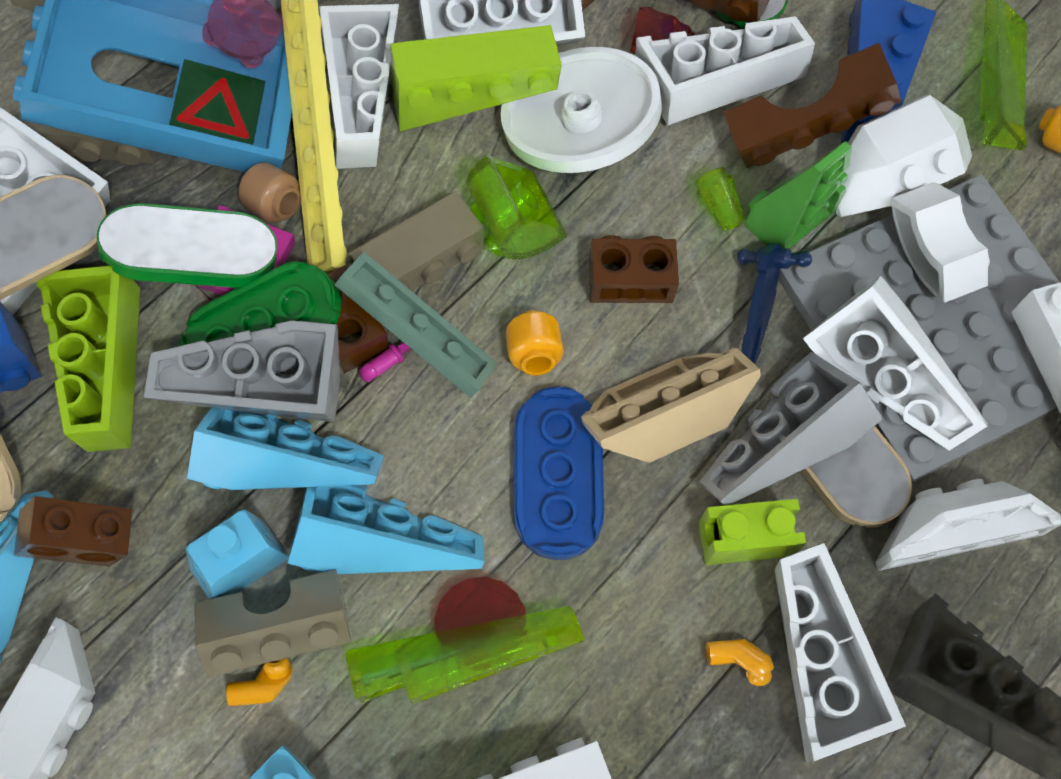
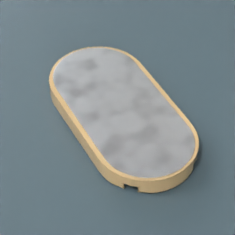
[0,175,106,300]
[769,394,912,528]

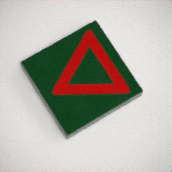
[169,59,266,145]

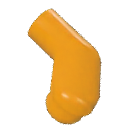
[705,639,774,686]
[226,658,293,706]

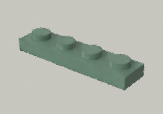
[335,251,498,398]

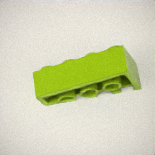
[391,25,562,132]

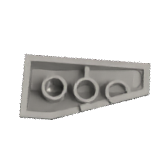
[144,321,340,422]
[699,352,883,506]

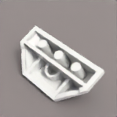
[836,95,972,217]
[875,479,1061,571]
[0,617,95,779]

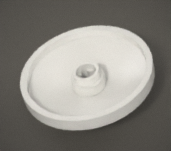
[501,47,662,173]

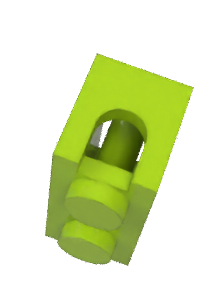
[698,499,806,565]

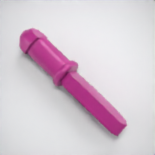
[359,342,412,382]

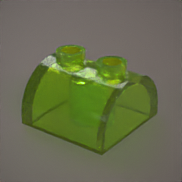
[466,155,567,260]

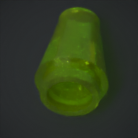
[695,167,745,231]

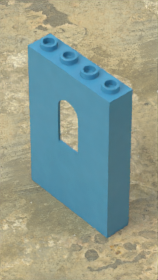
[13,0,292,172]

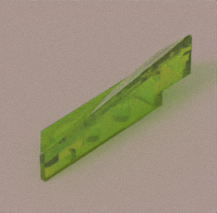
[980,0,1027,151]
[346,606,585,705]

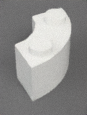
[891,182,990,303]

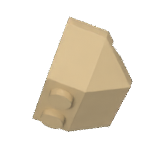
[581,348,761,463]

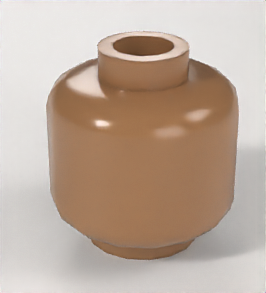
[238,162,301,223]

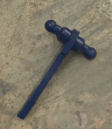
[737,243,812,364]

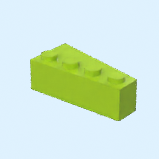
[36,266,140,452]

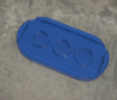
[514,387,604,560]

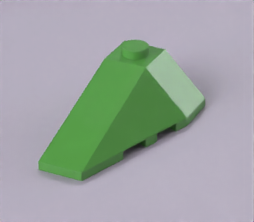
[744,141,852,249]

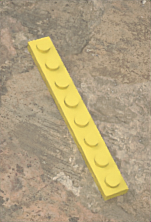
[281,0,347,274]

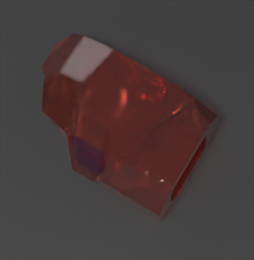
[631,6,695,53]

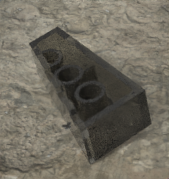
[886,593,1061,779]

